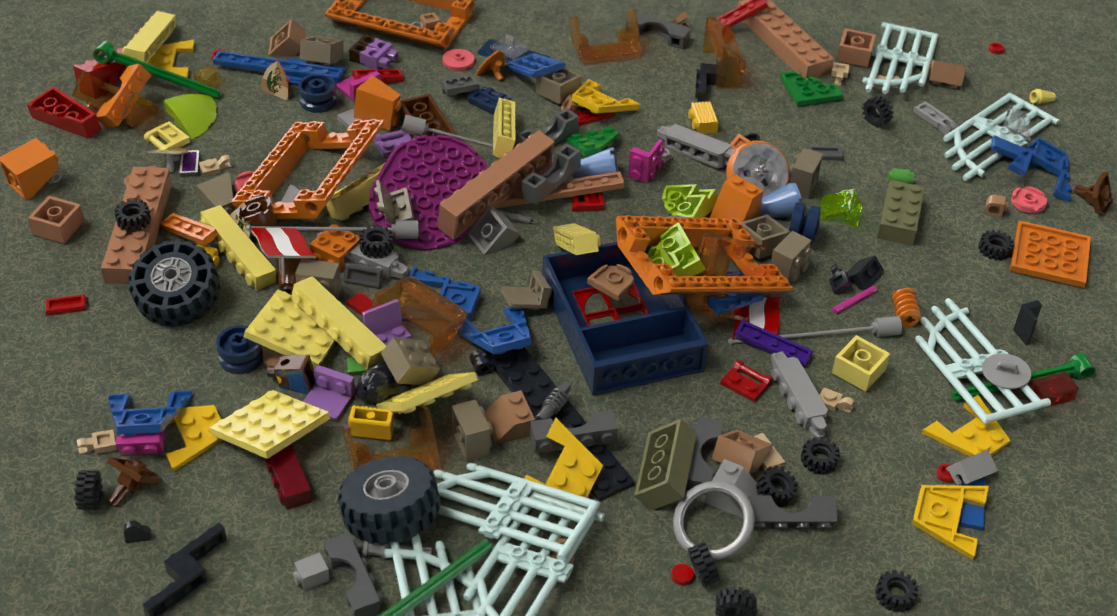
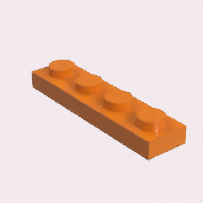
[159,213,219,246]

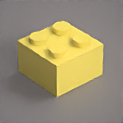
[832,335,890,392]

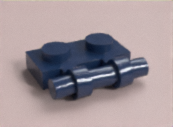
[468,86,511,114]

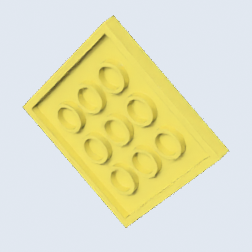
[244,289,336,369]
[376,372,478,414]
[210,390,330,459]

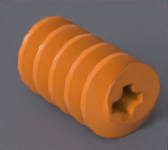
[891,288,921,328]

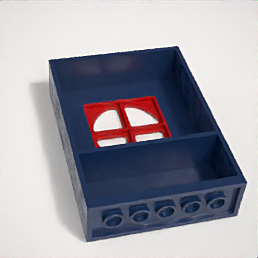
[542,242,708,395]

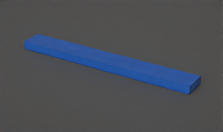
[213,51,344,83]

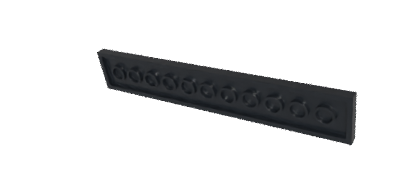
[473,325,635,502]

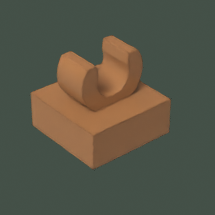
[420,12,440,29]
[671,12,690,27]
[560,94,581,113]

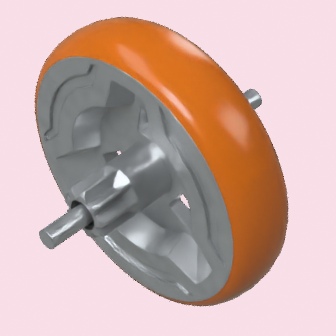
[726,141,790,197]

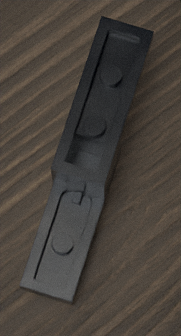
[695,46,727,103]
[142,523,227,616]

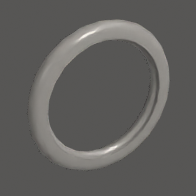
[673,481,755,560]

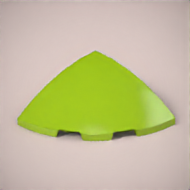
[163,94,217,140]
[662,184,718,218]
[647,222,706,277]

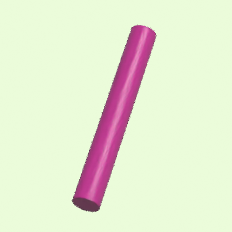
[831,286,877,314]

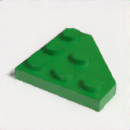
[780,71,843,106]
[566,127,620,157]

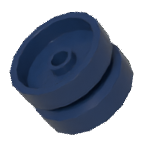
[298,74,336,113]
[789,202,821,246]
[216,325,263,374]

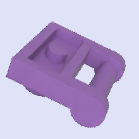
[374,128,412,157]

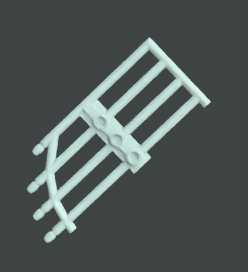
[862,22,939,94]
[943,93,1060,181]
[915,298,1051,424]
[434,463,601,561]
[463,491,605,616]
[384,533,481,616]

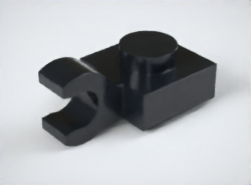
[829,264,852,295]

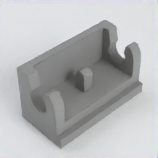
[946,450,998,485]

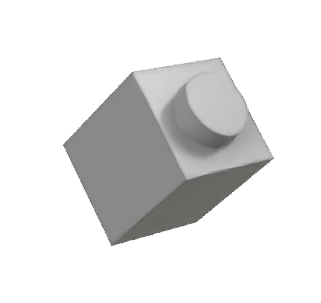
[292,552,330,591]

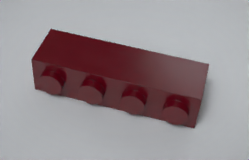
[261,444,312,510]

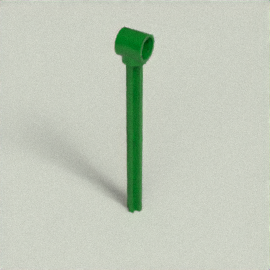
[93,41,221,98]
[950,353,1096,402]
[380,539,493,616]

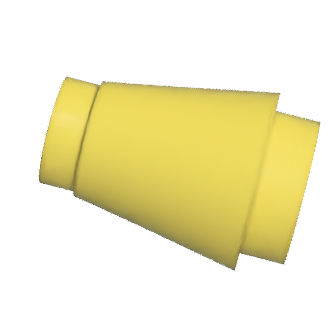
[1030,89,1056,105]

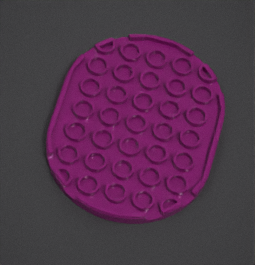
[369,135,488,250]

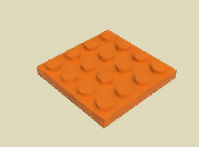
[1010,220,1091,288]

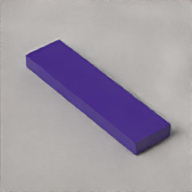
[734,320,813,368]

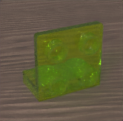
[819,188,862,227]

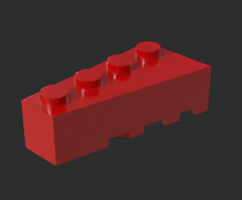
[73,47,128,98]
[26,86,101,138]

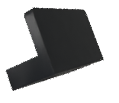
[847,255,884,291]
[1013,300,1042,345]

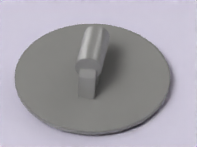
[982,353,1031,389]

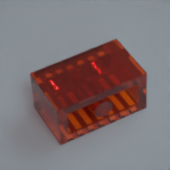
[1030,372,1079,409]

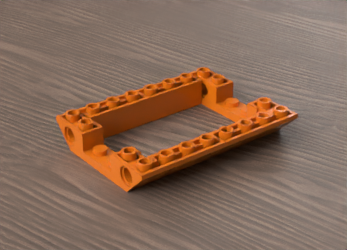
[325,0,476,49]
[231,119,385,219]
[616,215,793,295]

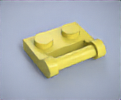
[144,121,190,156]

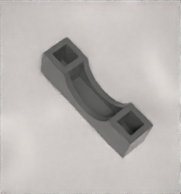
[625,11,691,49]
[516,108,579,145]
[522,144,581,205]
[530,410,618,454]
[685,417,723,496]
[748,495,837,530]
[323,533,383,616]

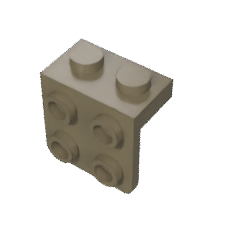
[375,179,415,224]
[501,270,552,310]

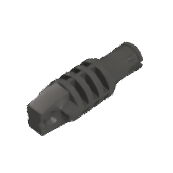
[535,381,572,421]

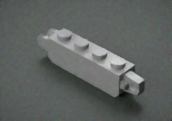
[657,124,735,168]
[316,232,409,279]
[771,352,828,439]

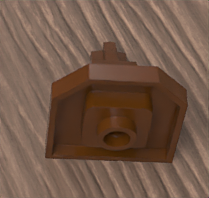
[1074,172,1113,216]
[107,457,160,507]

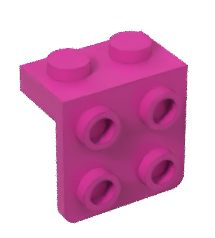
[336,71,381,102]
[628,139,665,183]
[116,428,165,455]

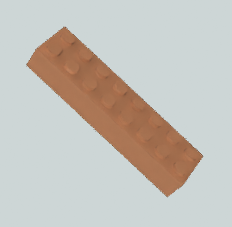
[738,0,834,78]
[438,130,555,240]
[101,167,172,284]

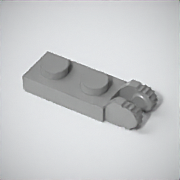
[913,102,958,135]

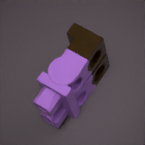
[349,34,398,69]

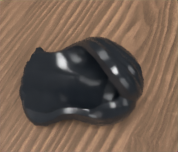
[355,361,412,403]

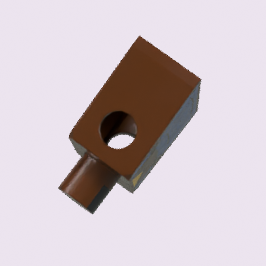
[267,355,315,395]

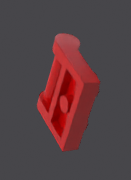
[571,192,604,212]
[720,359,773,402]

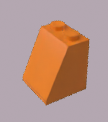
[353,76,402,131]
[0,138,59,200]
[710,174,764,222]

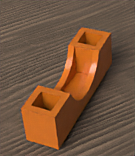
[96,64,151,128]

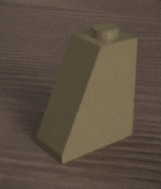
[196,172,235,215]

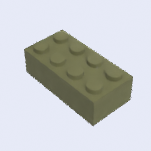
[877,180,924,246]
[634,419,696,510]

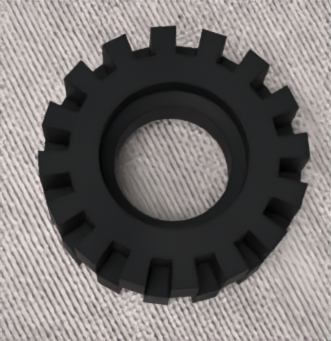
[862,95,894,128]
[114,198,151,232]
[359,225,394,259]
[978,230,1014,261]
[801,437,840,475]
[756,466,798,507]
[74,470,103,510]
[687,542,720,587]
[875,570,919,613]
[715,587,757,616]

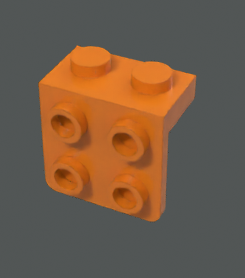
[309,224,360,273]

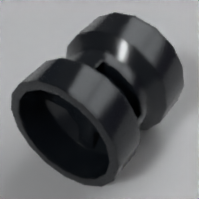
[469,349,494,376]

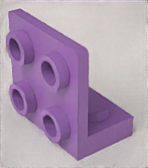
[362,299,412,346]
[303,365,355,421]

